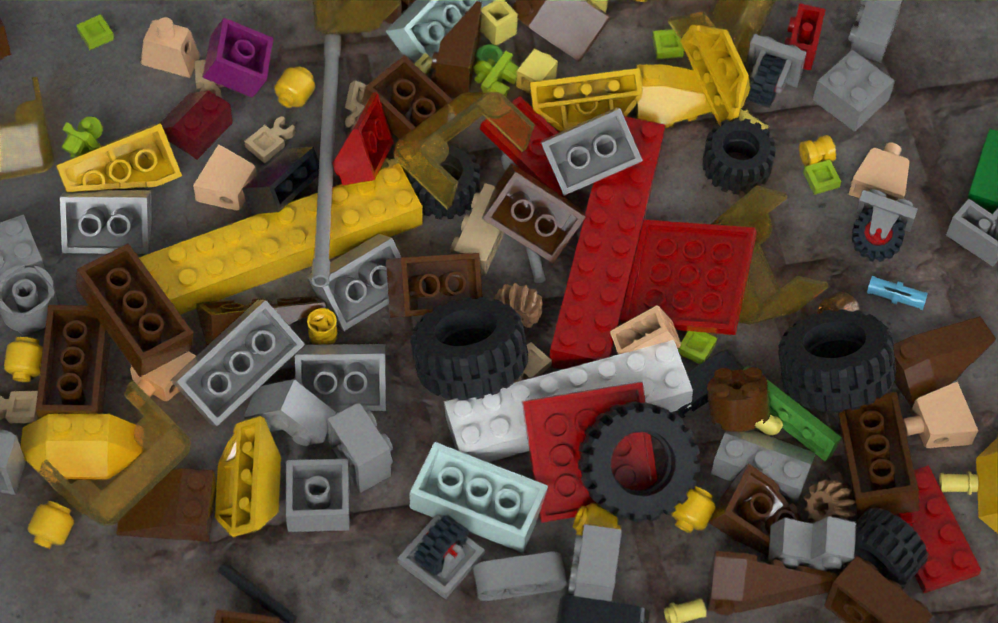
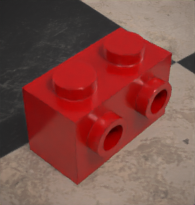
[784,3,826,70]

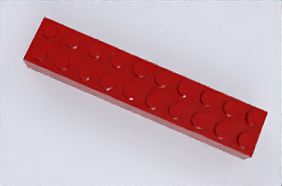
[550,116,666,370]

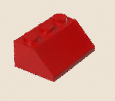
[333,92,393,185]

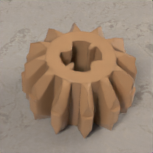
[494,283,543,328]
[802,480,856,524]

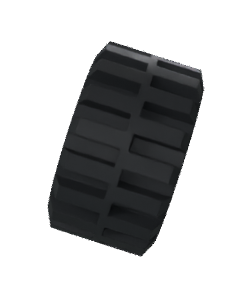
[702,118,776,195]
[409,142,480,219]
[850,508,928,589]

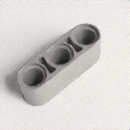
[473,552,567,601]

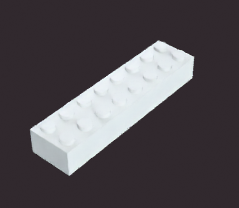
[444,340,693,462]

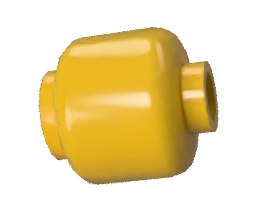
[274,66,315,108]
[4,337,43,382]
[671,486,716,533]
[28,501,74,549]
[573,503,621,536]

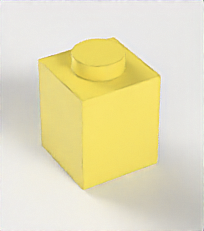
[481,0,518,46]
[516,49,558,95]

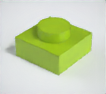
[76,14,114,50]
[652,29,684,59]
[803,159,841,195]
[678,331,717,364]

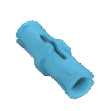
[867,276,928,310]

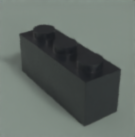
[242,147,319,214]

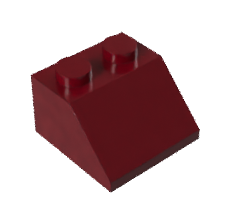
[159,90,233,160]

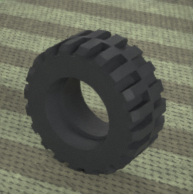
[410,297,528,401]
[778,309,896,413]
[577,402,700,522]

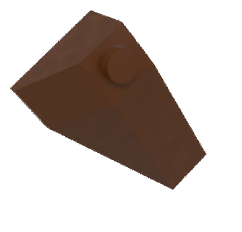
[196,296,326,345]
[893,316,996,408]
[709,464,829,572]

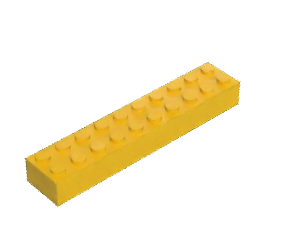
[139,163,422,315]

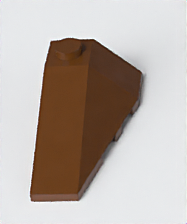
[707,551,837,615]

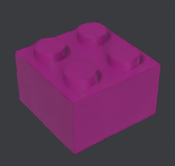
[202,18,274,98]

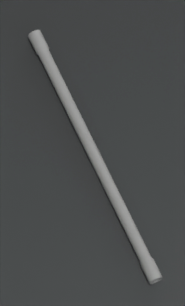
[311,33,341,287]

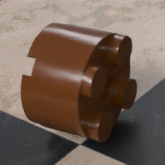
[707,367,770,432]

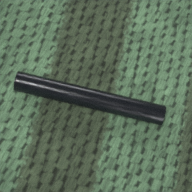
[218,562,297,623]

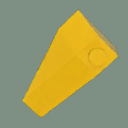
[636,64,745,128]
[55,124,182,192]

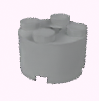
[0,265,59,335]

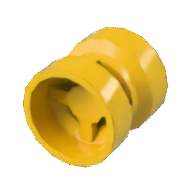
[799,135,836,166]
[307,308,338,345]

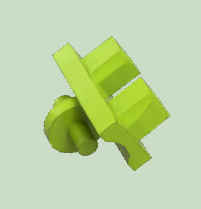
[473,51,519,103]
[62,116,103,158]

